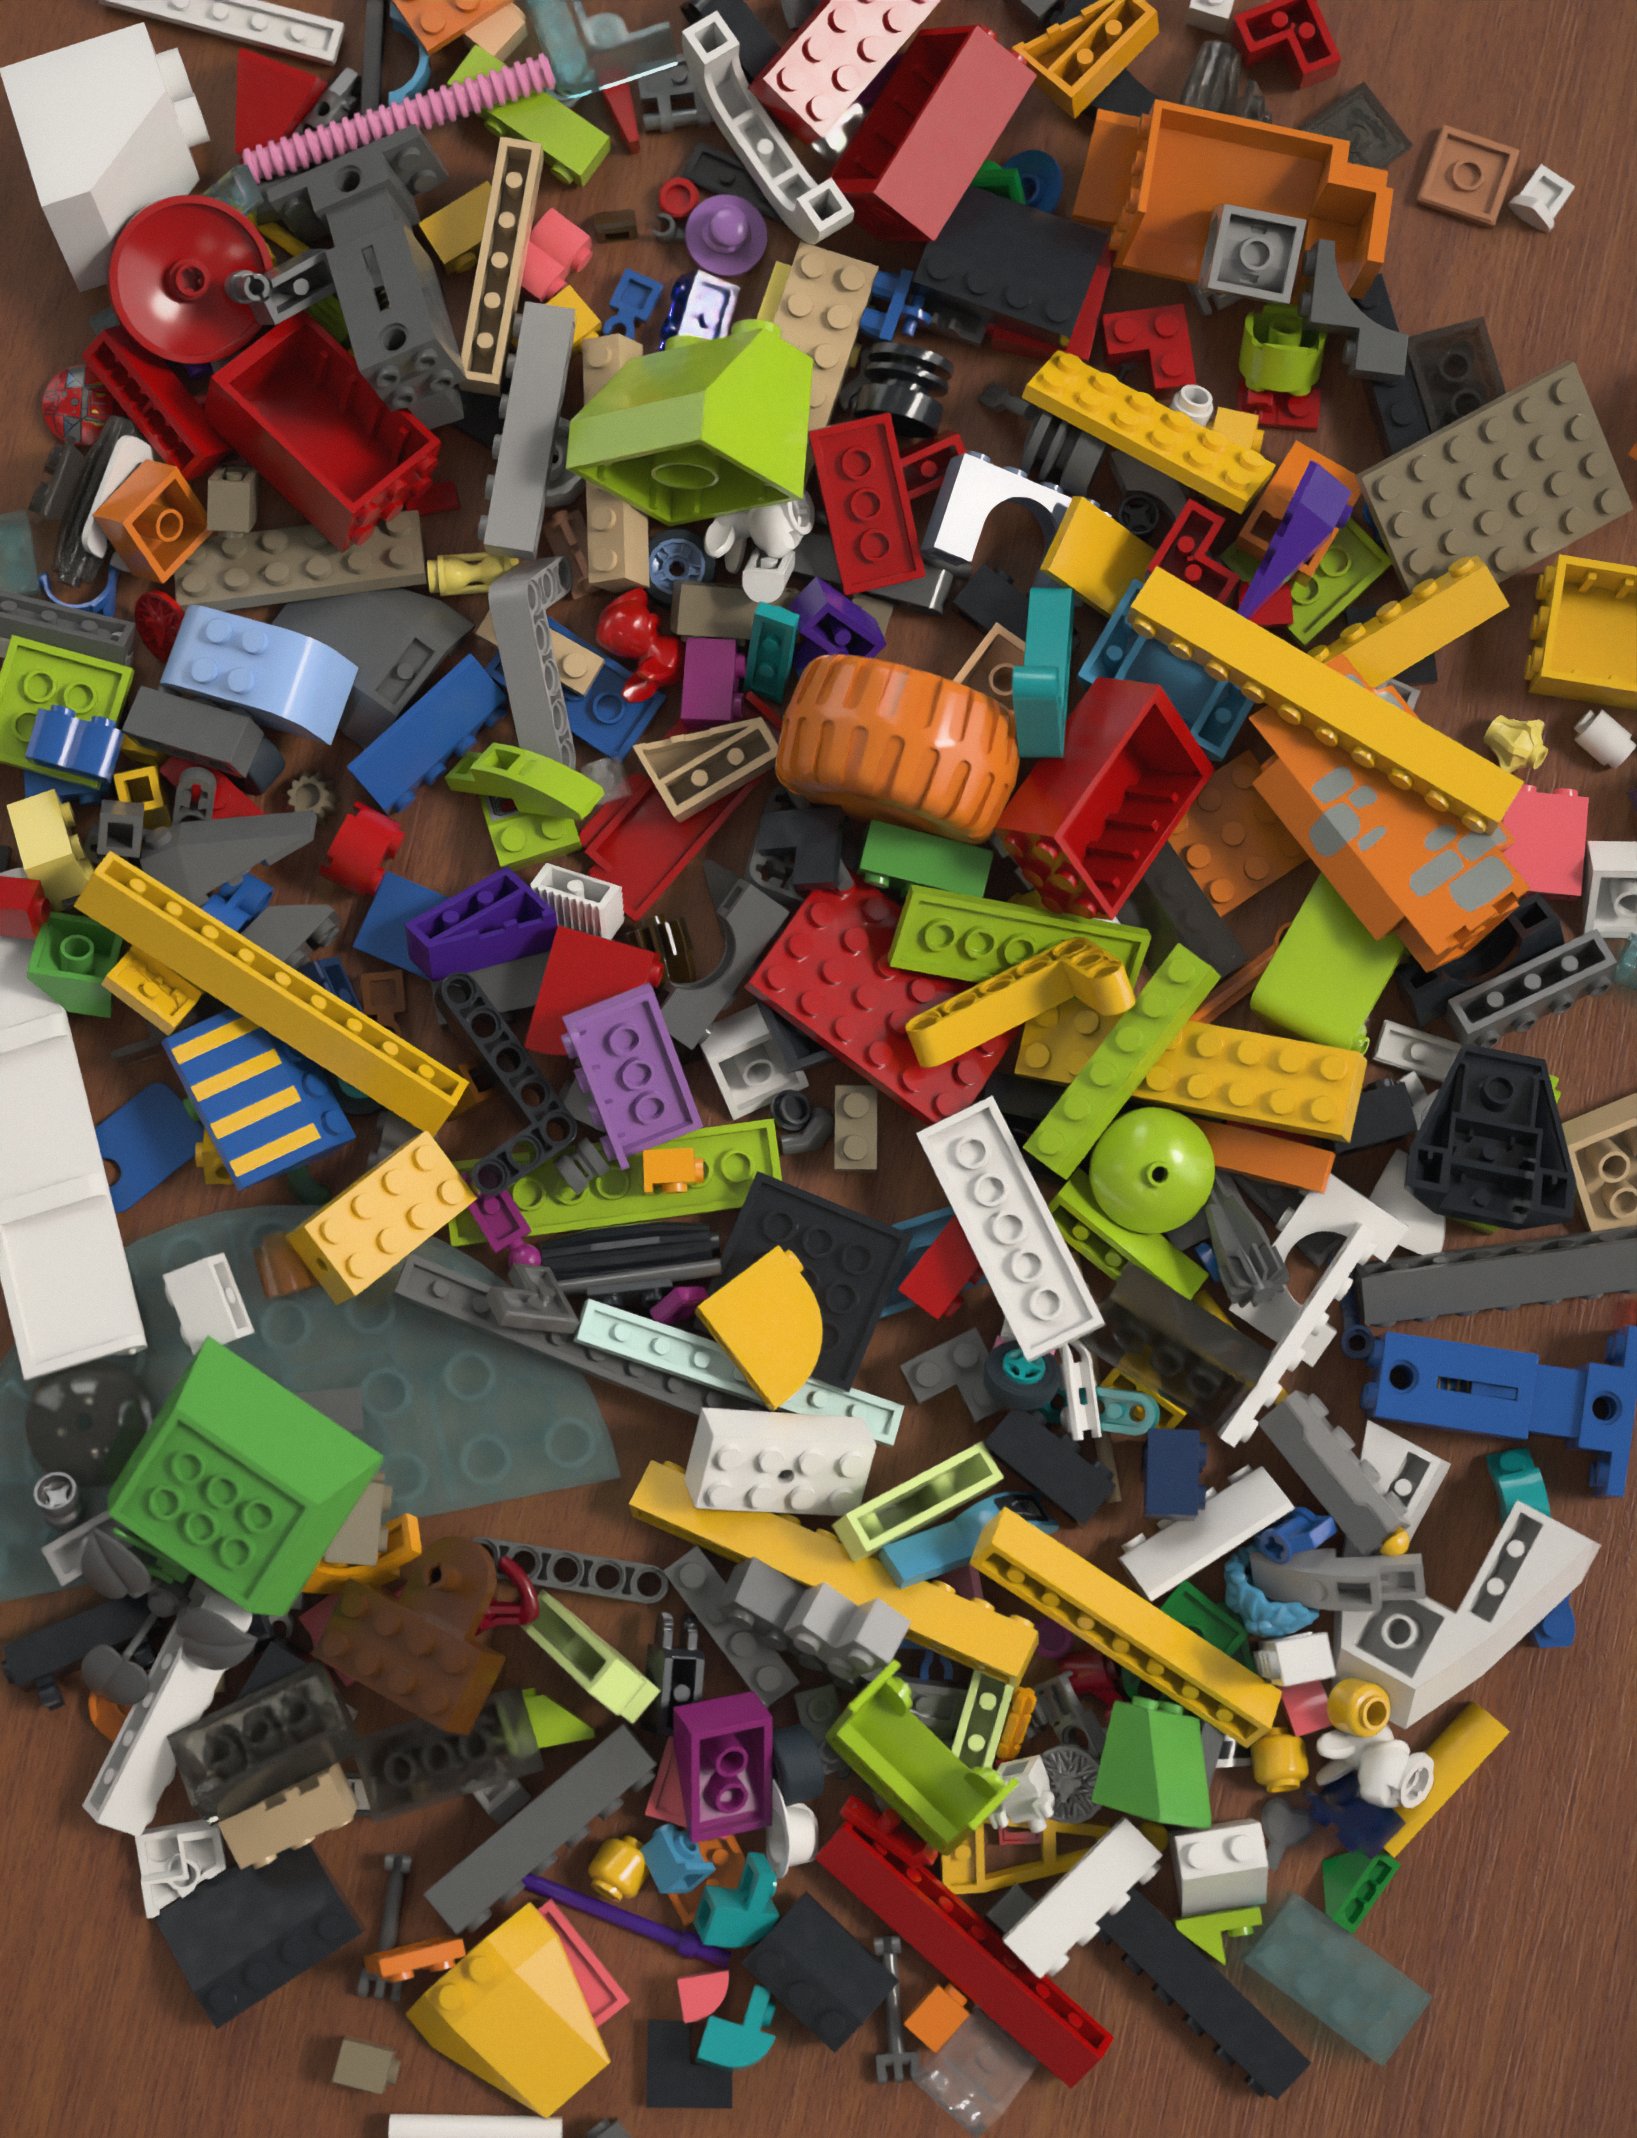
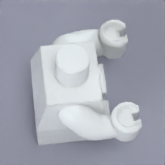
[988,1755,1055,1833]

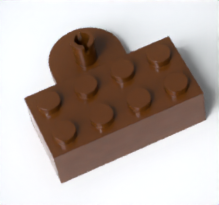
[312,1536,506,1736]

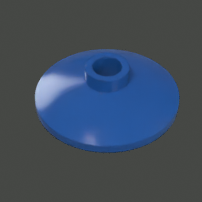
[1002,149,1063,214]

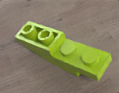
[445,743,605,820]

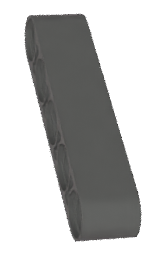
[748,533,953,617]
[472,1537,669,1603]

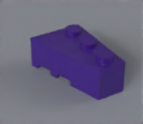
[404,866,558,982]

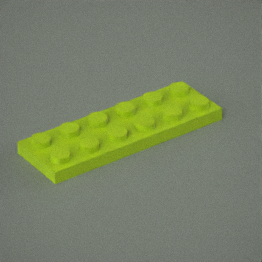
[887,884,1151,1000]

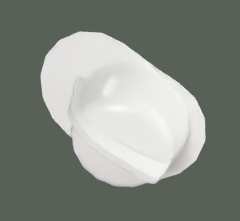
[766,1778,819,1879]

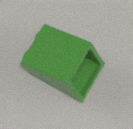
[1091,1696,1212,1829]

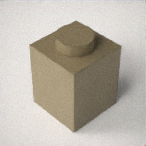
[332,2035,401,2095]

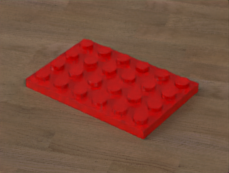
[744,864,1026,1127]

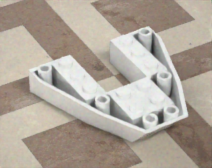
[1332,1420,1601,1729]

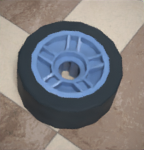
[642,529,716,611]

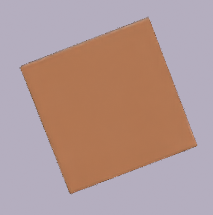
[1416,124,1520,229]

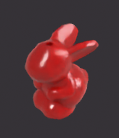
[595,587,686,704]

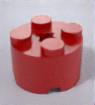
[318,801,405,898]

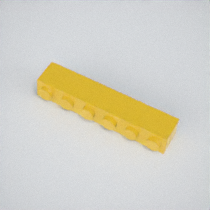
[1307,555,1510,688]

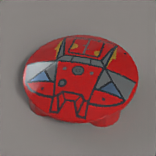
[42,365,124,446]

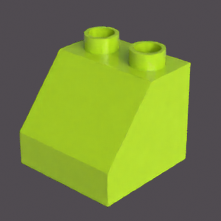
[566,319,813,527]

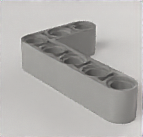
[488,556,576,770]

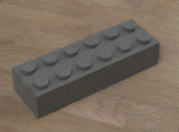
[424,1723,658,1934]

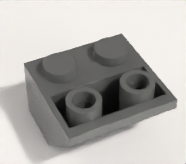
[240,904,342,971]

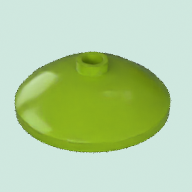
[1089,1107,1215,1234]

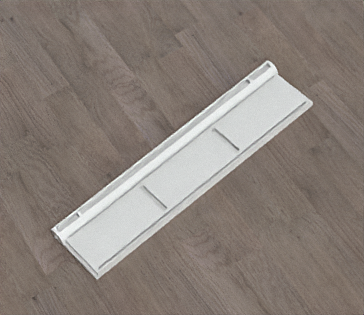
[0,867,148,1381]

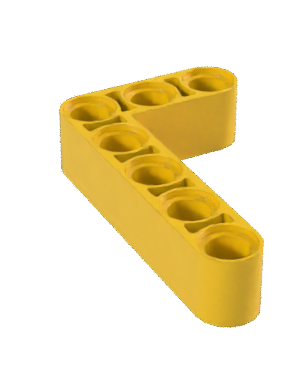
[905,937,1136,1067]

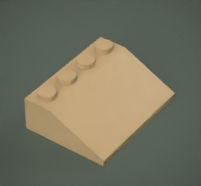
[1562,1093,1637,1232]

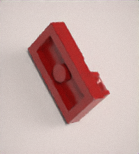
[1236,381,1321,432]

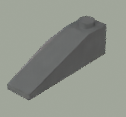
[140,810,317,907]

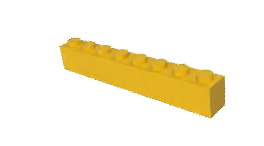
[969,1507,1282,1748]

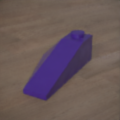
[1237,460,1353,620]

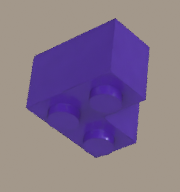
[788,576,887,678]

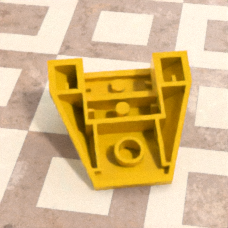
[405,1902,611,2119]

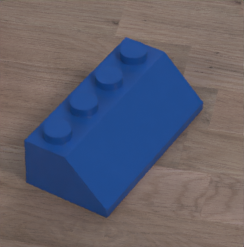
[347,653,509,817]

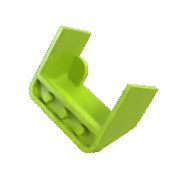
[825,1659,1020,1856]

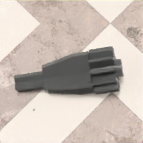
[1205,1169,1290,1308]

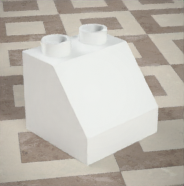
[0,22,210,292]

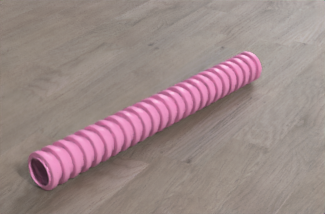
[242,53,556,185]

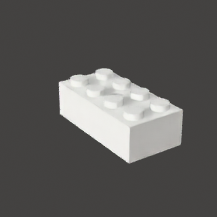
[684,1408,877,1516]

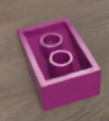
[674,1691,773,1843]

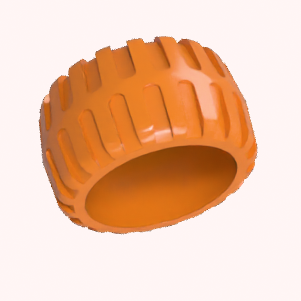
[775,654,1020,845]

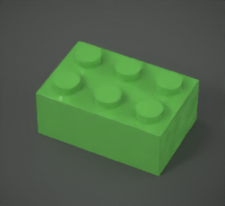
[853,820,994,900]

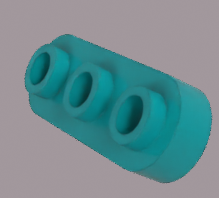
[1036,1385,1160,1436]

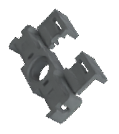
[1024,1670,1106,1762]

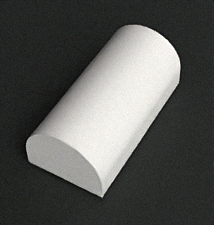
[742,548,795,603]

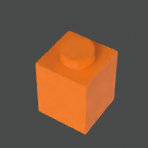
[903,1982,970,2054]

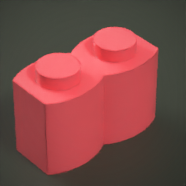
[520,208,593,304]

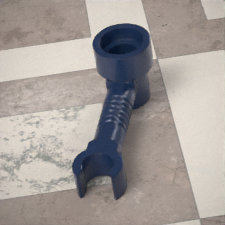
[1326,1254,1375,1361]

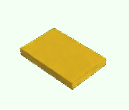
[1039,496,1157,620]

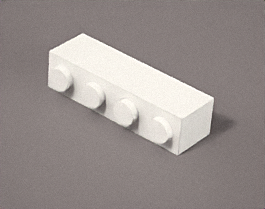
[1002,1816,1163,1978]

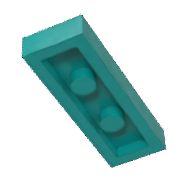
[743,601,800,703]

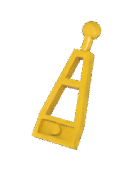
[940,1817,1169,1894]

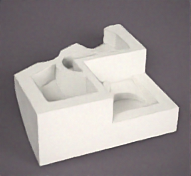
[135,1817,226,1919]

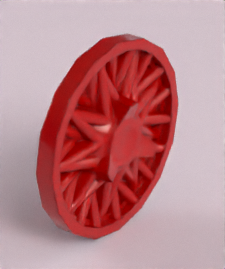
[134,590,185,663]

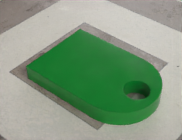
[1121,1580,1250,1710]

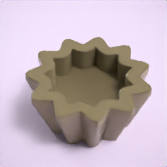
[281,771,341,826]

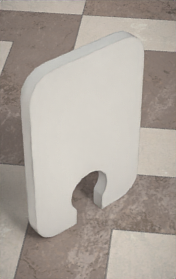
[82,435,166,572]

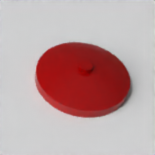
[106,195,273,364]

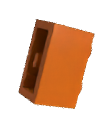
[1234,440,1362,588]

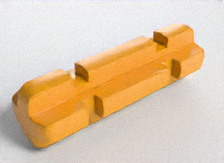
[996,1686,1037,1759]

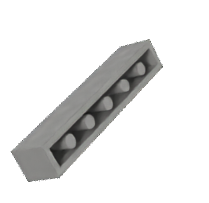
[478,301,577,561]

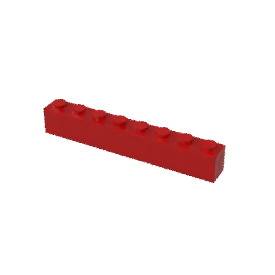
[814,1820,1115,2089]

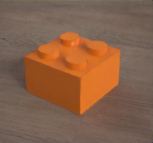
[92,459,214,584]

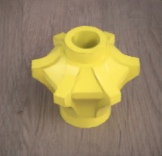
[1483,715,1548,774]

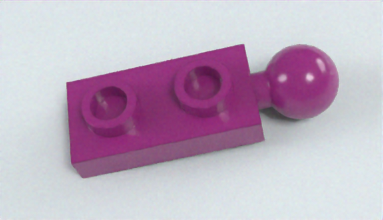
[461,1170,542,1269]

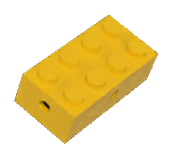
[285,1130,477,1305]

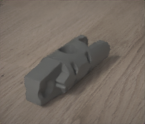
[289,67,362,167]

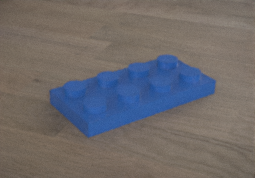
[484,616,667,767]

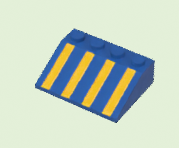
[161,1008,356,1191]

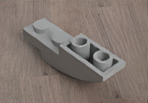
[1250,1548,1426,1612]

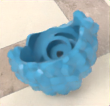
[1224,1543,1320,1638]

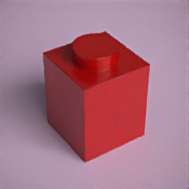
[0,876,51,940]

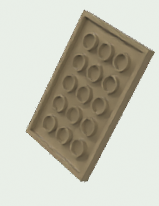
[1355,360,1633,597]

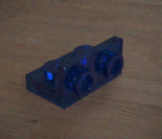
[659,269,740,352]
[1302,1771,1406,1860]

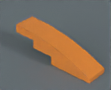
[1186,1116,1336,1194]

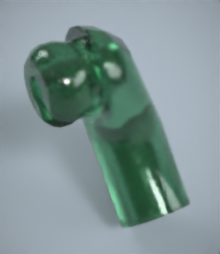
[288,1165,331,1209]

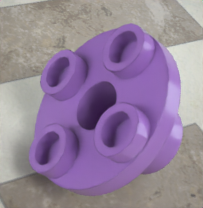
[685,195,767,278]

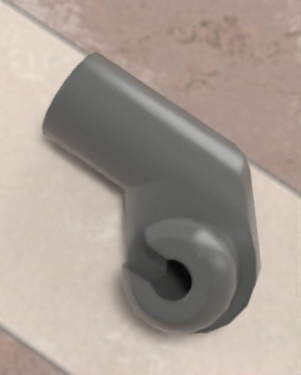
[781,1107,835,1155]

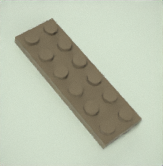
[174,510,427,612]

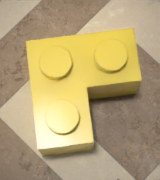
[7,789,95,912]

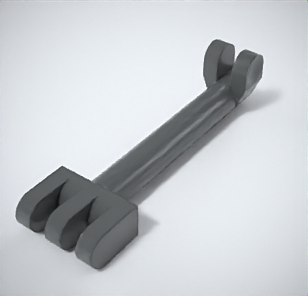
[357,1852,413,2002]
[874,1935,921,2085]

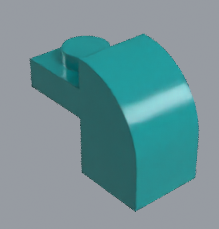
[1486,1447,1551,1528]
[693,1852,779,1948]
[695,1984,776,2072]

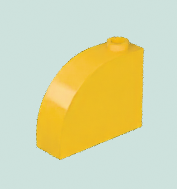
[694,1245,822,1412]

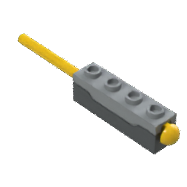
[1193,1289,1411,1556]

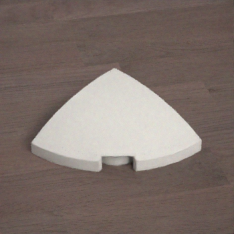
[1369,1148,1446,1255]

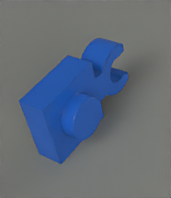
[603,268,664,340]

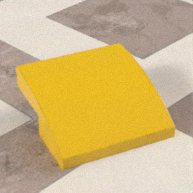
[101,944,206,1036]

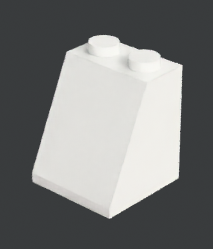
[1167,1818,1268,1917]

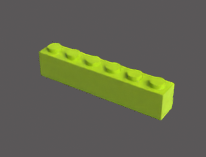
[1023,943,1221,1180]

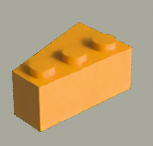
[1011,0,1159,119]

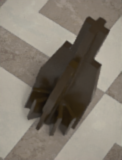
[624,914,703,1065]

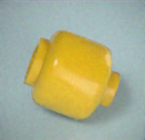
[1327,1678,1390,1738]
[1250,1727,1309,1793]
[588,1835,650,1902]

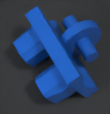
[859,268,932,343]

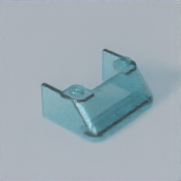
[523,0,678,98]

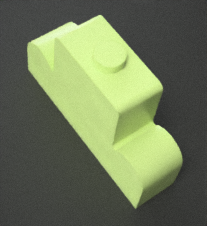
[832,1441,1004,1563]
[519,1589,660,1724]

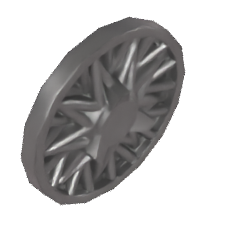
[1040,1744,1103,1824]

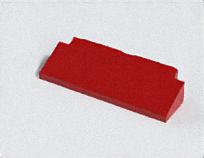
[579,691,783,923]

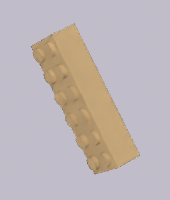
[773,241,879,491]

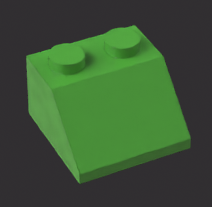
[27,911,127,1018]

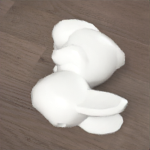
[703,490,815,574]
[1316,1724,1434,1808]

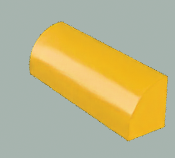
[1357,1701,1510,1858]

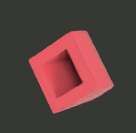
[1276,1679,1333,1737]
[677,1967,729,2023]

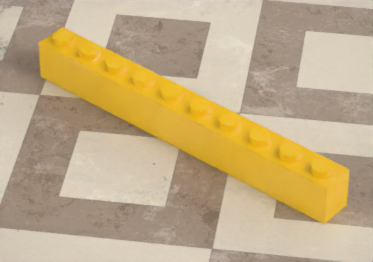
[1127,566,1524,836]
[74,851,469,1138]
[629,1460,1039,1688]

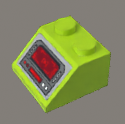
[479,794,583,871]

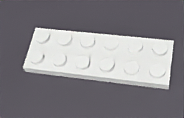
[916,1096,1106,1362]

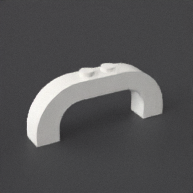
[682,11,854,245]

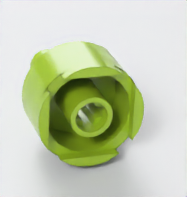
[1238,304,1327,396]

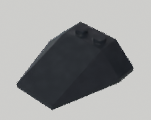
[1404,1043,1576,1231]

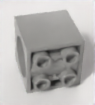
[1197,204,1307,305]

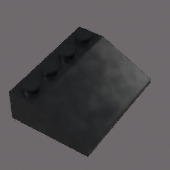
[911,185,1108,350]
[154,1842,367,2029]

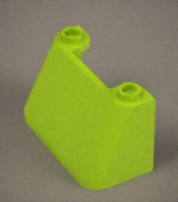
[1250,872,1412,1056]

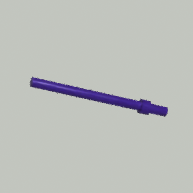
[521,1872,732,1969]

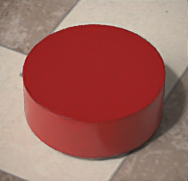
[658,177,699,221]

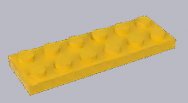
[1021,350,1276,514]

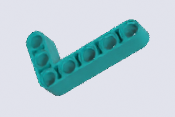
[1012,588,1074,758]

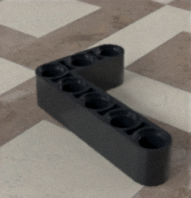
[434,972,577,1201]

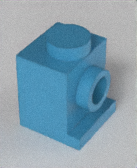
[640,1824,716,1894]

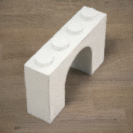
[1227,1173,1409,1367]

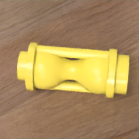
[427,552,519,597]

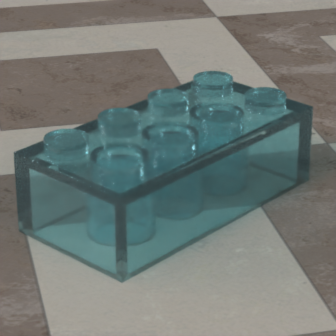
[1239,1889,1433,2067]

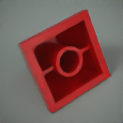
[235,47,329,166]

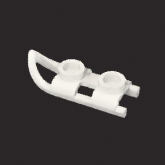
[1058,1338,1102,1441]

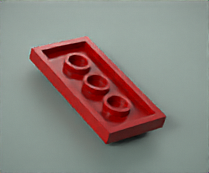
[808,412,926,596]

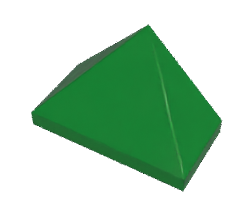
[1322,1845,1401,1935]

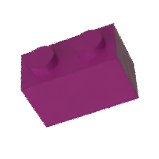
[681,638,747,730]

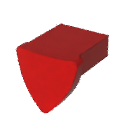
[1231,581,1294,628]

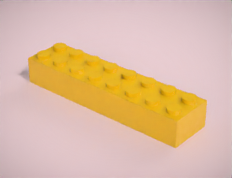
[1014,999,1367,1143]

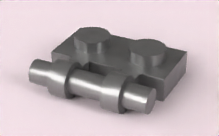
[635,53,715,133]

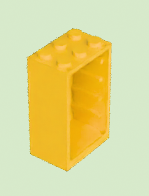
[1523,554,1637,710]

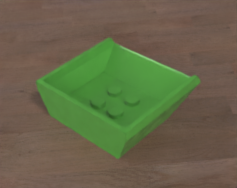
[108,1335,384,1616]

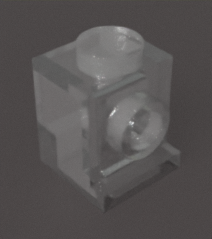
[812,101,869,170]
[580,755,633,808]

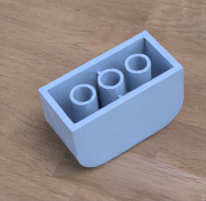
[159,605,359,745]

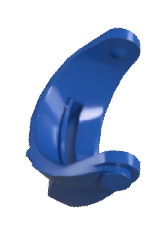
[38,562,120,618]

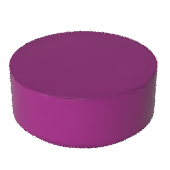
[1033,1617,1074,1659]

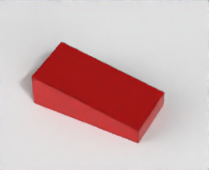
[405,481,461,517]

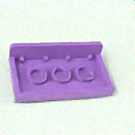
[561,983,703,1171]

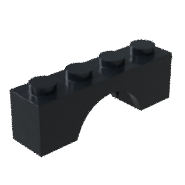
[1393,892,1565,1028]

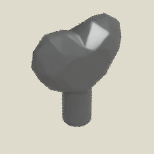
[1262,1797,1316,1871]

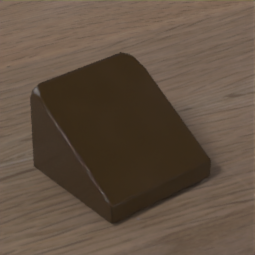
[594,209,638,244]

